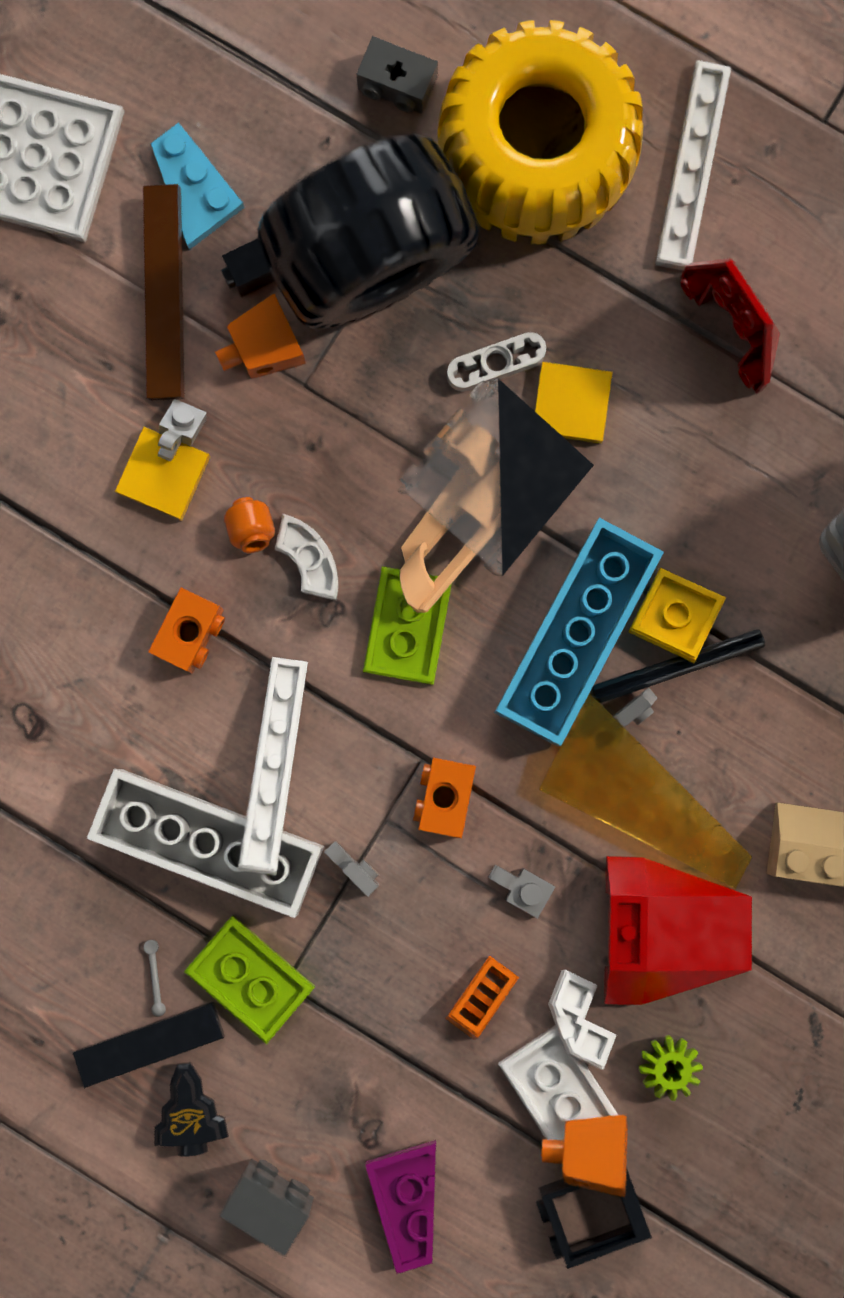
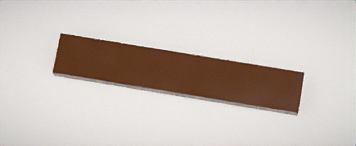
[143,184,185,400]

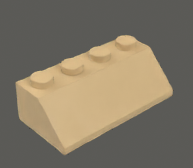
[767,802,844,887]

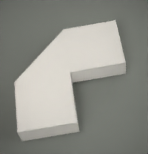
[548,970,616,1069]

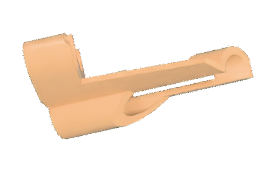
[400,414,501,613]

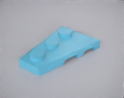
[151,122,245,250]

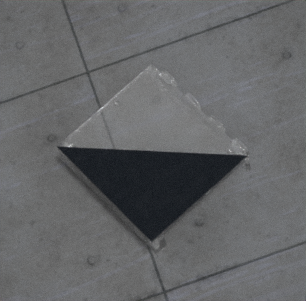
[398,378,594,576]

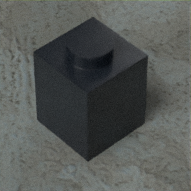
[221,238,274,297]

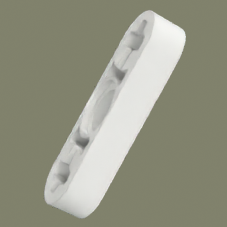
[447,332,546,392]

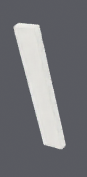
[655,60,731,270]
[239,657,308,875]

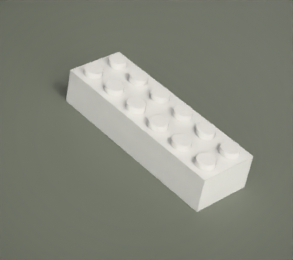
[87,769,324,918]

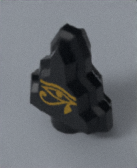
[154,1062,229,1157]

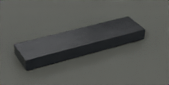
[73,1002,225,1088]

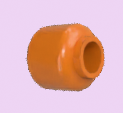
[224,497,275,553]

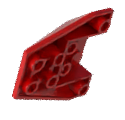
[680,258,780,394]
[604,856,752,1005]

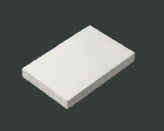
[498,1025,618,1140]

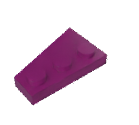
[365,1140,436,1274]

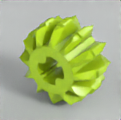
[638,1035,703,1101]

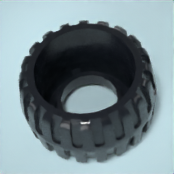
[257,134,480,329]

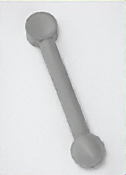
[143,940,166,1017]

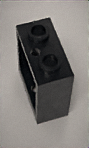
[536,1167,652,1269]

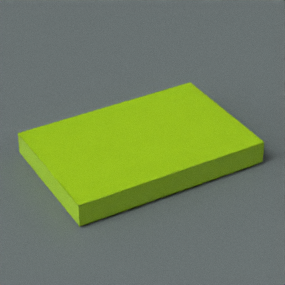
[363,566,452,685]
[184,915,315,1044]

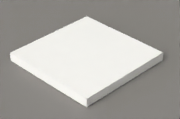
[0,74,125,243]

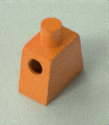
[215,294,306,378]
[542,1115,628,1197]

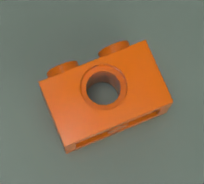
[148,587,225,673]
[413,757,476,838]

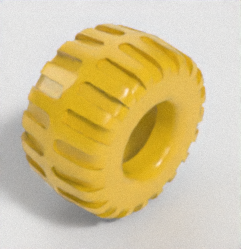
[437,20,643,244]

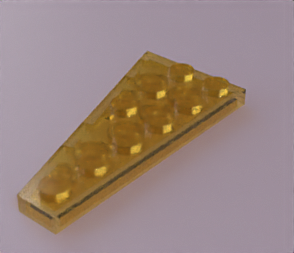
[539,693,752,889]

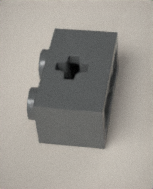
[356,36,438,114]

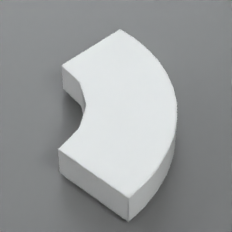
[275,514,338,600]

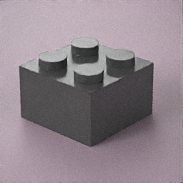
[220,1158,314,1257]

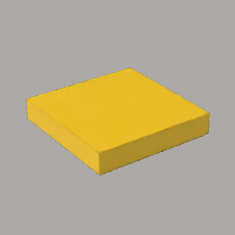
[535,362,613,444]
[115,427,211,521]
[629,568,726,663]

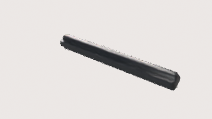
[593,629,765,703]

